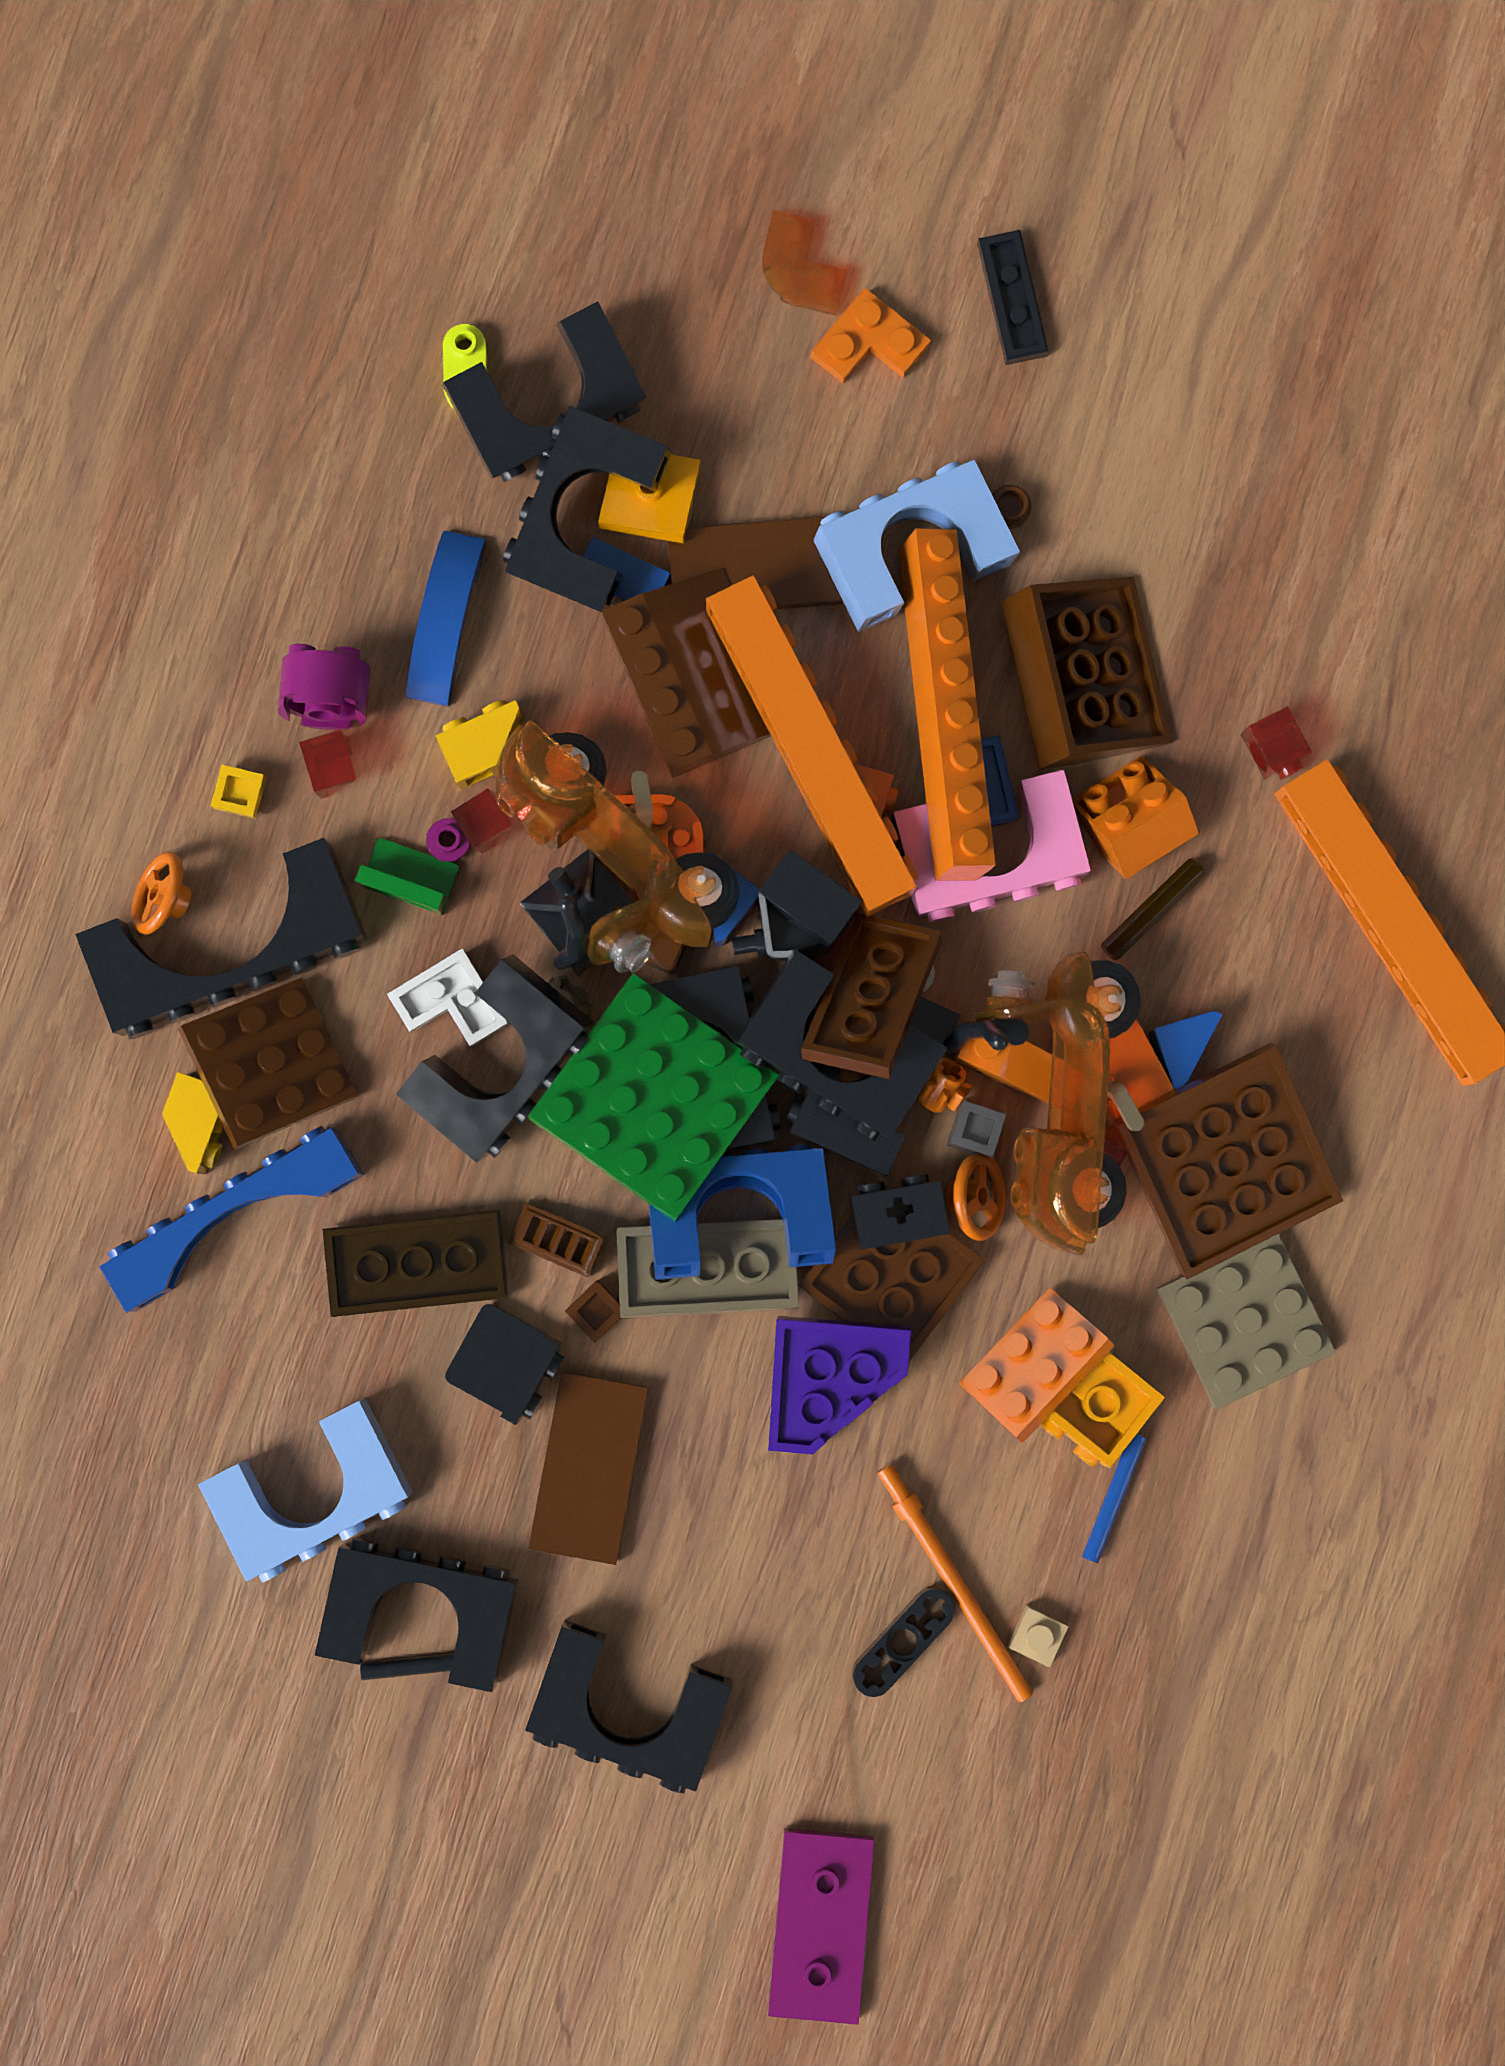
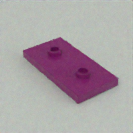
[768,1828,874,2025]

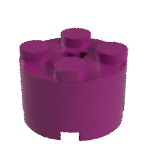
[278,643,371,730]

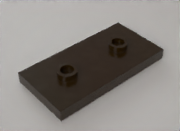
[322,1210,509,1317]

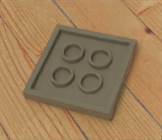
[1156,1234,1336,1410]

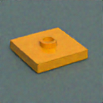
[598,455,701,544]

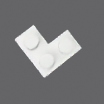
[387,949,509,1047]

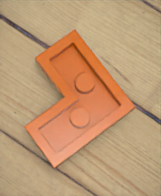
[810,288,931,384]

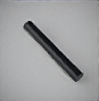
[360,1652,454,1681]

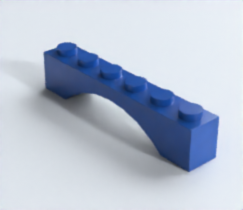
[99,1126,364,1313]

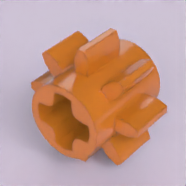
[918,1058,971,1113]

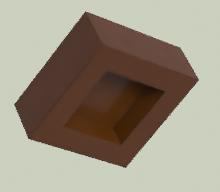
[565,1280,621,1343]

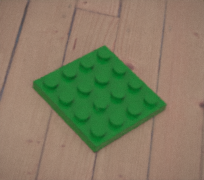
[528,973,779,1222]

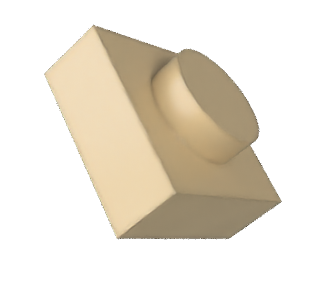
[1008,1605,1069,1667]

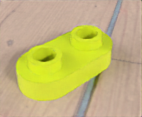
[443,324,488,409]

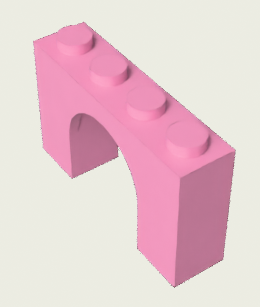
[891,770,1091,923]

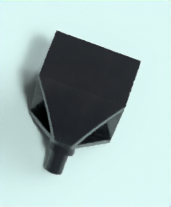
[520,848,646,977]
[732,849,862,961]

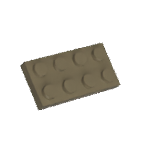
[617,1219,799,1319]

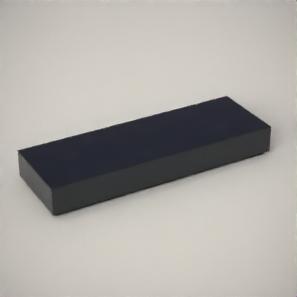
[977,230,1049,365]

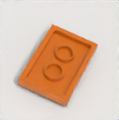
[959,1287,1115,1443]

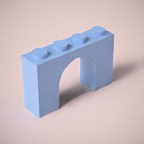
[813,460,1020,632]
[198,1398,413,1583]

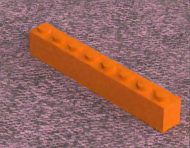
[898,528,996,881]
[706,575,919,918]
[1274,759,1505,1086]

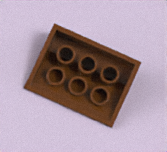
[601,568,771,779]
[1001,577,1173,769]

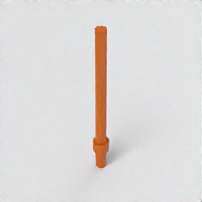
[877,1463,1033,1703]

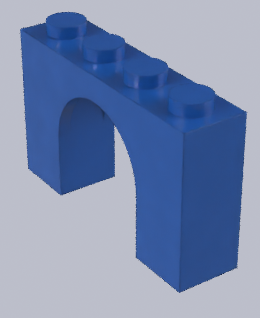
[648,1145,836,1280]

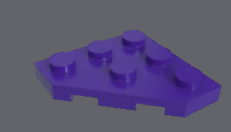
[768,1316,912,1455]

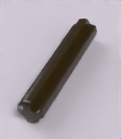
[1101,858,1206,961]

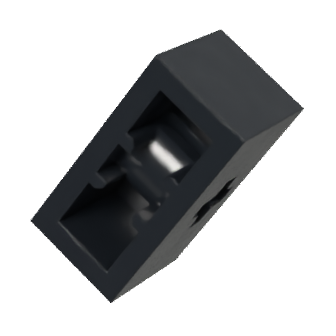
[850,1174,950,1250]

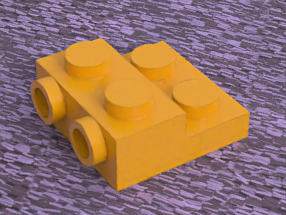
[1040,1352,1165,1468]

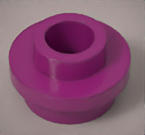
[426,818,470,862]

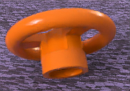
[131,851,191,935]
[946,1152,1006,1241]

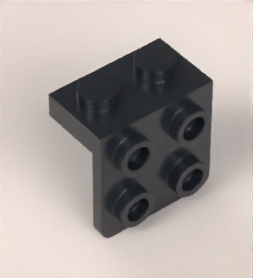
[445,1304,564,1425]

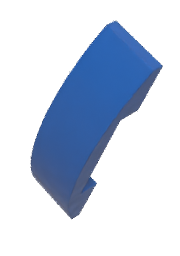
[406,530,486,707]

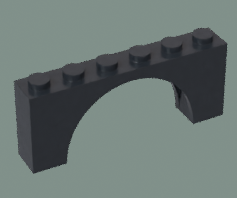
[75,838,368,1039]

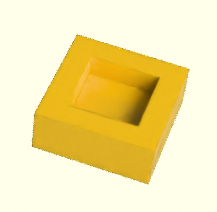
[210,764,267,819]

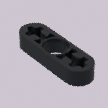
[852,1587,955,1697]

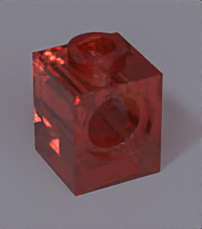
[1240,706,1312,780]

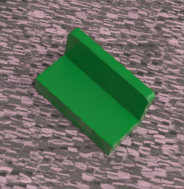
[355,838,460,916]

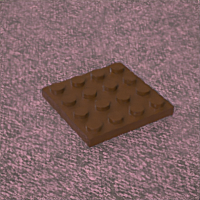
[1113,1043,1343,1280]

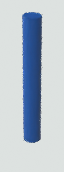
[1082,1434,1147,1563]

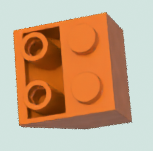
[1072,756,1199,880]

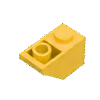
[435,700,523,791]
[162,1072,223,1175]

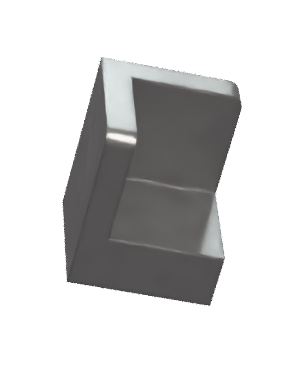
[946,1101,1006,1158]

